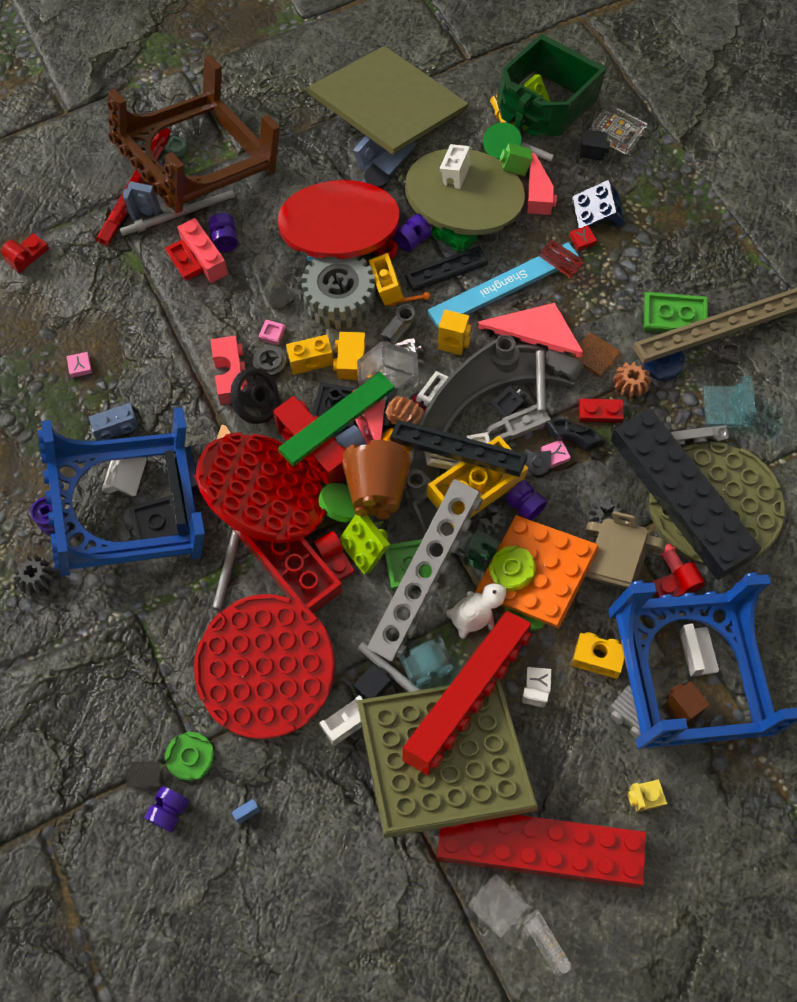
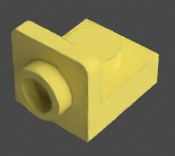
[628,779,667,812]

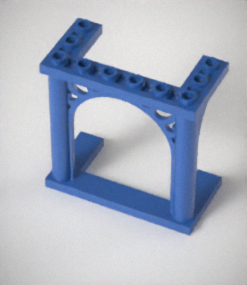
[38,407,205,577]
[608,572,797,749]

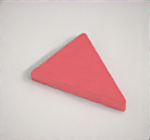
[478,303,583,358]

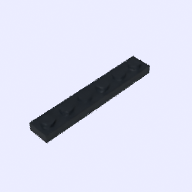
[390,420,527,477]

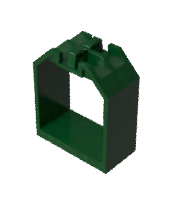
[496,34,607,137]

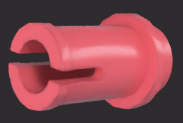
[659,544,683,574]

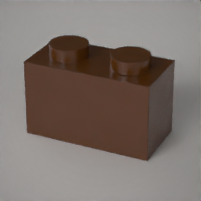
[662,681,710,725]

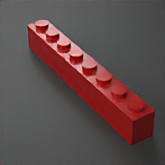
[402,611,532,776]

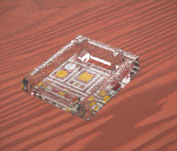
[588,104,648,155]
[522,909,571,976]

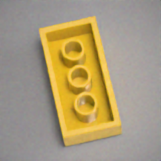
[426,436,528,528]

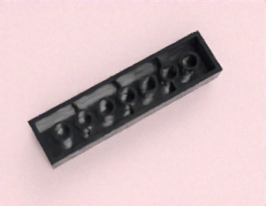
[610,408,762,581]

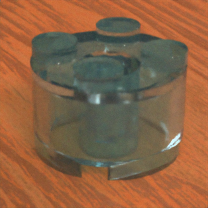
[399,637,455,688]

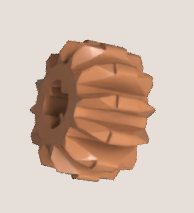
[613,361,651,399]
[385,396,424,425]

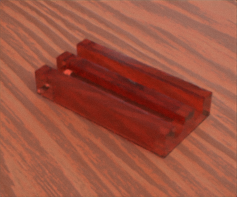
[539,239,584,278]

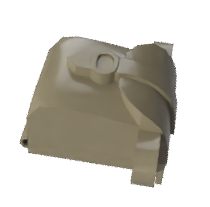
[585,511,667,590]

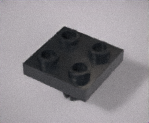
[312,382,357,430]

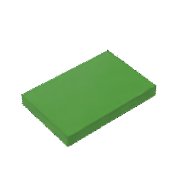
[643,292,708,333]

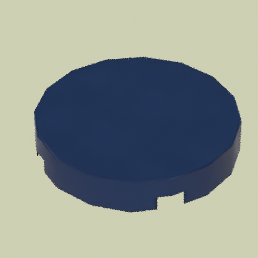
[642,351,685,381]

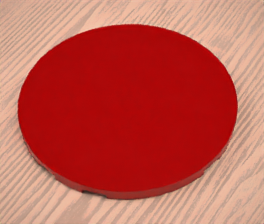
[278,180,400,259]
[196,432,326,543]
[194,594,335,739]

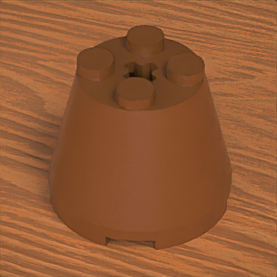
[342,440,411,520]

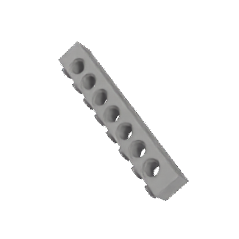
[367,479,483,661]

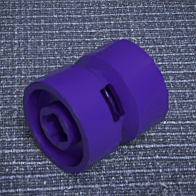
[208,213,238,252]
[394,214,432,252]
[505,480,548,521]
[30,497,67,536]
[144,786,189,833]

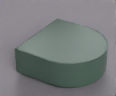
[163,135,187,157]

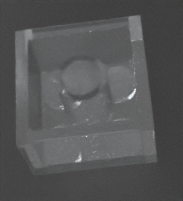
[357,341,419,390]

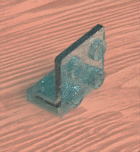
[703,376,756,427]

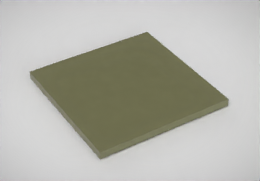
[307,46,469,154]
[357,679,538,838]

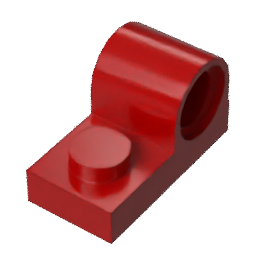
[1,233,49,273]
[313,531,355,581]
[652,562,705,598]

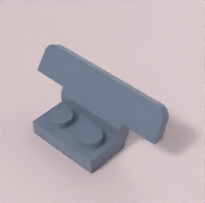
[353,136,416,188]

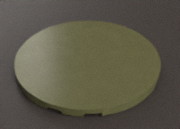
[405,149,525,235]
[649,441,785,565]

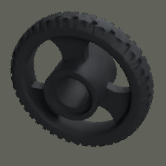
[230,367,279,424]

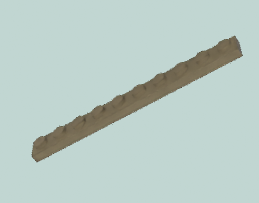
[633,288,797,364]

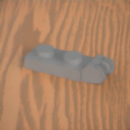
[487,404,551,442]

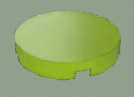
[489,546,536,591]

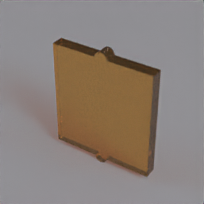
[570,332,620,377]

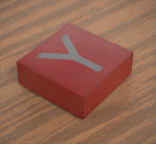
[569,225,597,251]

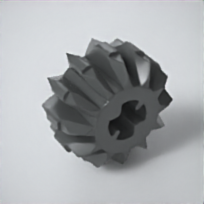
[13,555,54,595]

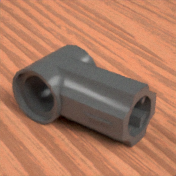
[380,304,416,347]

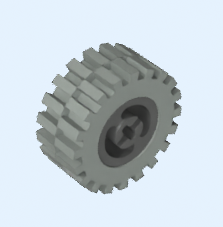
[302,257,376,329]

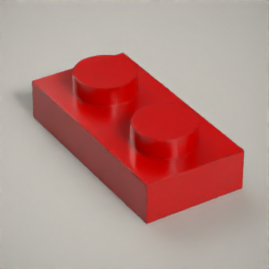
[165,239,203,281]
[579,399,624,423]

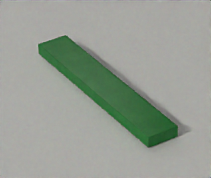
[278,372,395,466]

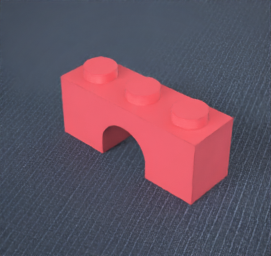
[177,218,228,284]
[210,336,248,405]

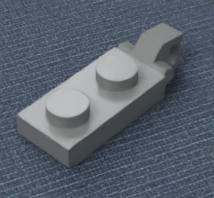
[670,425,728,445]

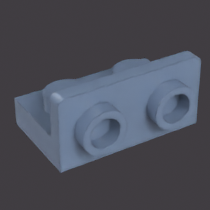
[123,181,161,221]
[89,403,139,441]

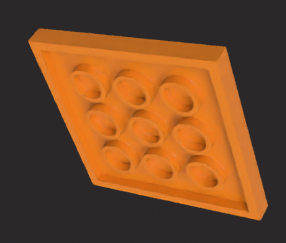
[475,515,599,629]

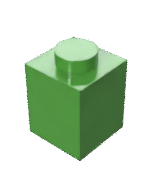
[500,143,532,176]

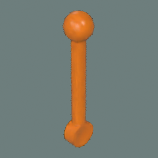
[389,292,431,307]

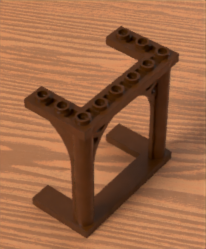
[107,55,280,214]

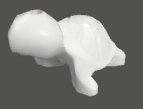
[446,584,507,639]

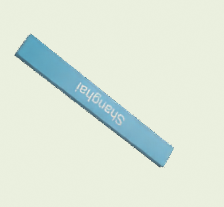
[427,242,579,329]

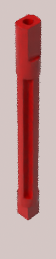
[96,128,172,246]

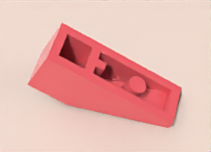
[527,153,557,215]
[353,390,385,445]

